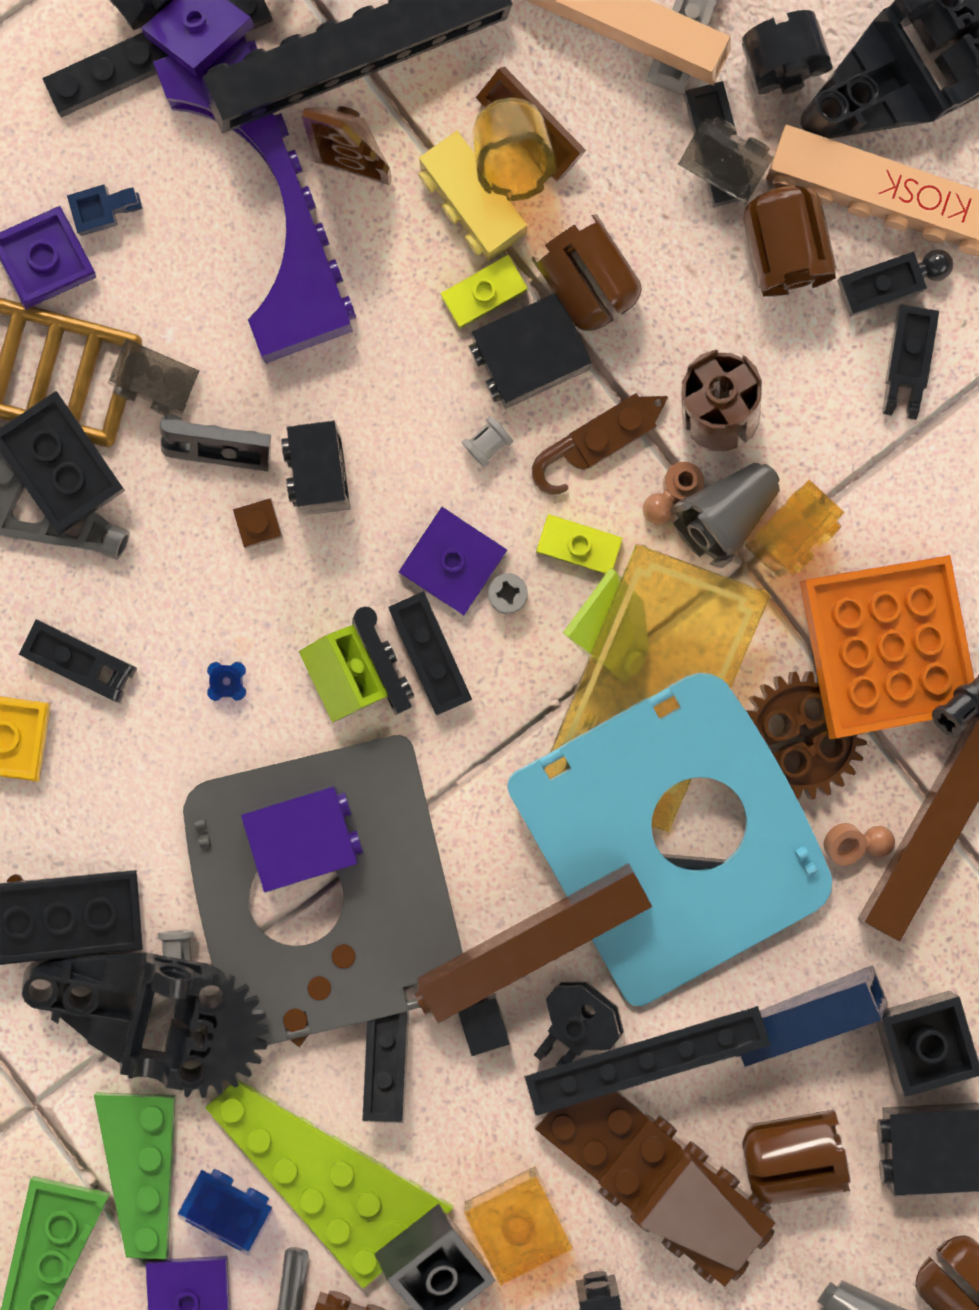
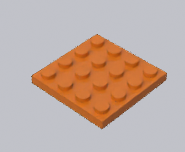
[799,555,974,739]

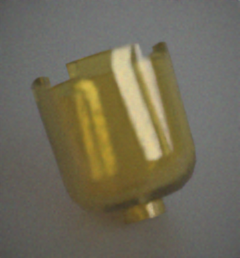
[472,97,556,201]

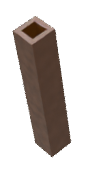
[858,717,979,942]
[415,863,653,1023]

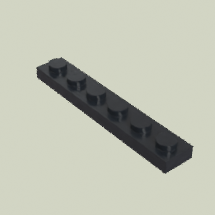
[42,0,273,118]
[524,1006,771,1116]

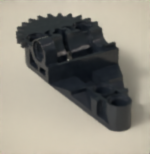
[801,0,979,139]
[22,953,269,1098]

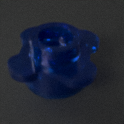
[207,662,247,701]

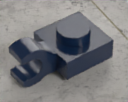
[67,184,143,236]

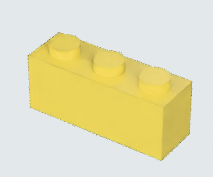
[418,130,527,262]

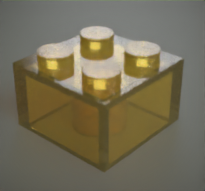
[745,479,845,578]
[464,1166,573,1286]

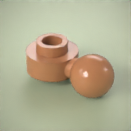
[643,462,704,525]
[823,823,895,866]

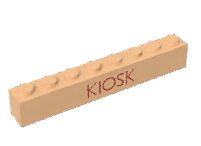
[765,124,979,256]

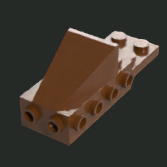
[534,1091,776,1287]

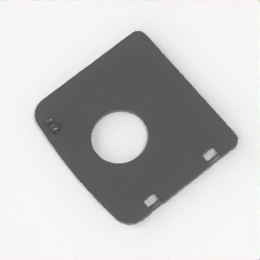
[183,735,463,1045]

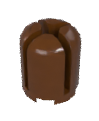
[743,186,837,297]
[532,214,642,331]
[681,350,762,451]
[742,1109,851,1205]
[915,1235,979,1310]

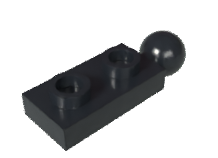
[837,249,953,317]

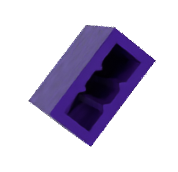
[241,786,364,893]

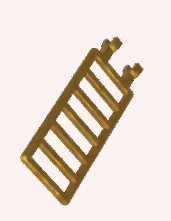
[0,297,142,447]

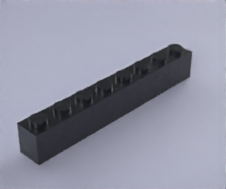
[202,0,513,134]

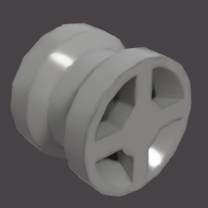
[488,573,528,614]

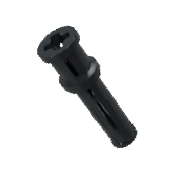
[932,675,979,737]

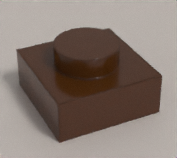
[233,498,283,548]

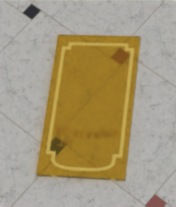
[544,543,771,832]

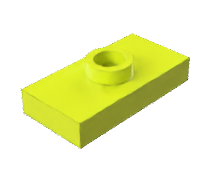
[440,255,528,329]
[536,514,623,574]

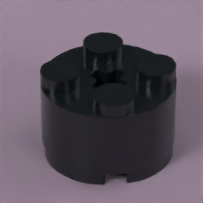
[741,10,833,95]

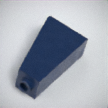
[735,965,888,1067]

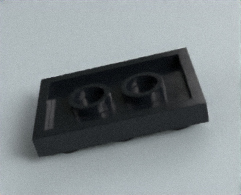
[0,391,125,535]

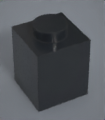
[458,993,510,1056]

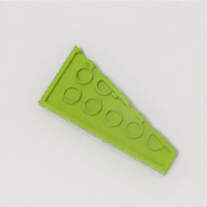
[205,1079,454,1289]

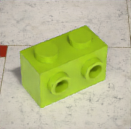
[298,624,388,723]

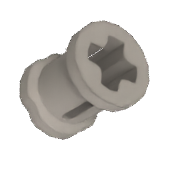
[461,416,514,468]
[158,930,194,960]

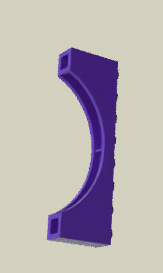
[153,35,357,364]

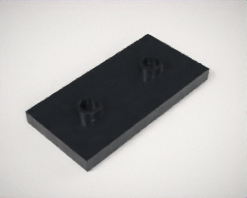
[0,870,143,965]

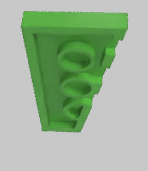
[94,1092,176,1259]
[1,1176,111,1310]

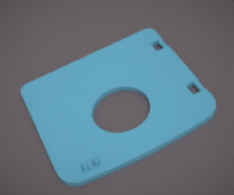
[507,672,832,1006]

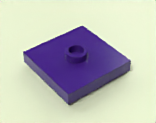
[142,0,254,77]
[0,206,96,310]
[398,507,508,616]
[146,1256,230,1310]

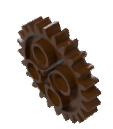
[746,671,867,800]

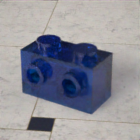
[177,1169,273,1257]

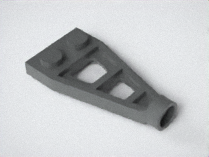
[0,451,130,560]

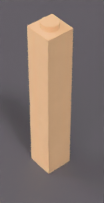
[526,0,731,86]

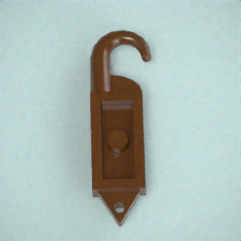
[532,393,668,495]

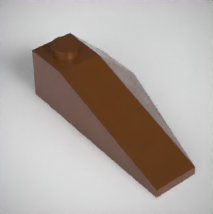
[301,106,392,185]

